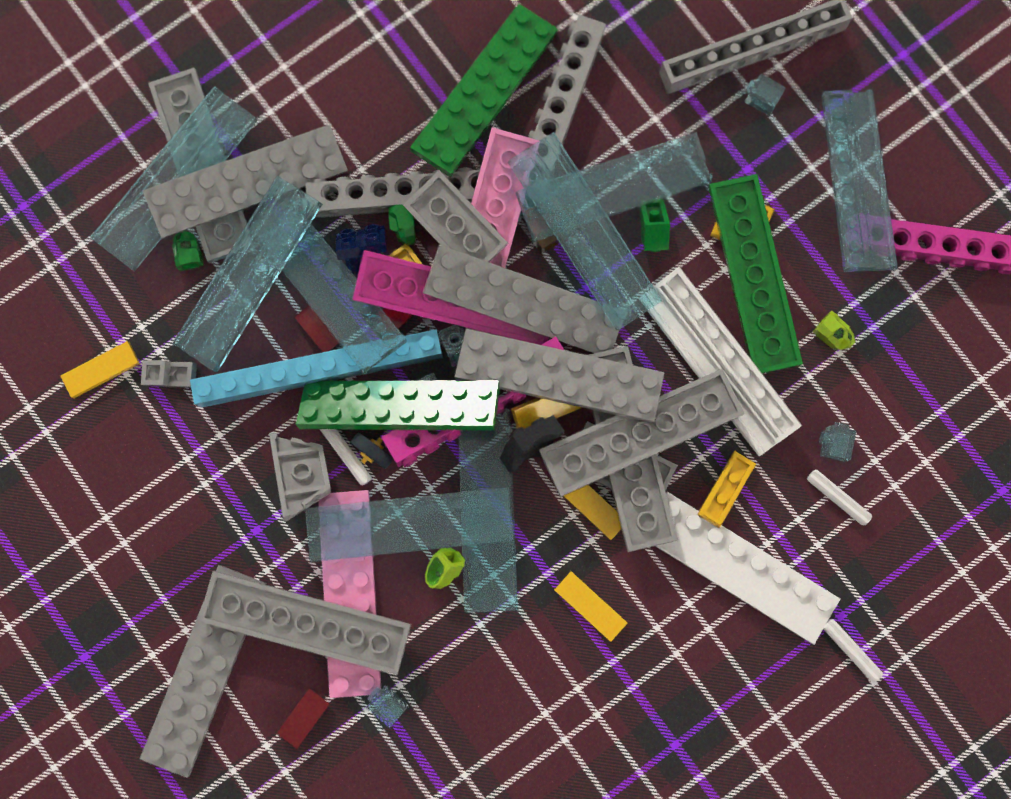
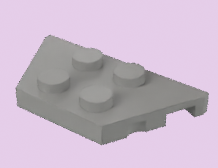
[269,433,331,522]

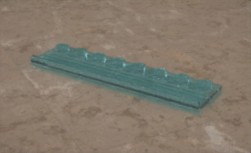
[90,86,258,272]
[821,89,898,272]
[508,132,662,331]
[516,132,713,243]
[173,176,323,372]
[249,198,407,374]
[459,409,518,613]
[305,487,513,562]

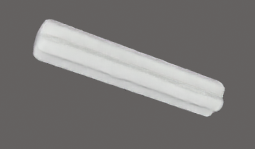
[320,429,372,486]
[807,470,872,526]
[823,619,883,683]

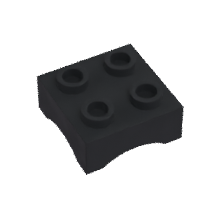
[500,415,565,474]

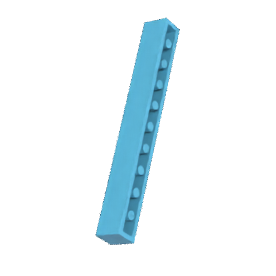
[190,329,443,408]

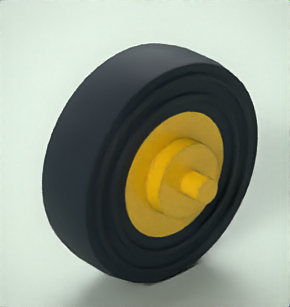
[351,432,393,469]

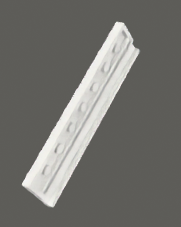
[639,267,802,456]
[655,492,840,645]

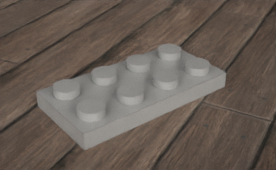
[403,170,509,262]

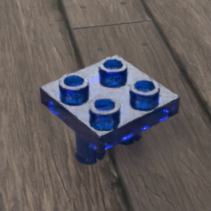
[336,224,387,275]

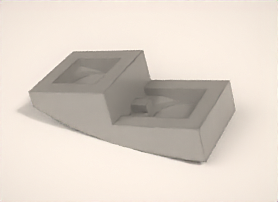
[141,360,197,388]

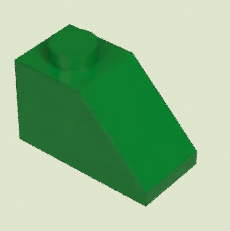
[639,200,670,252]

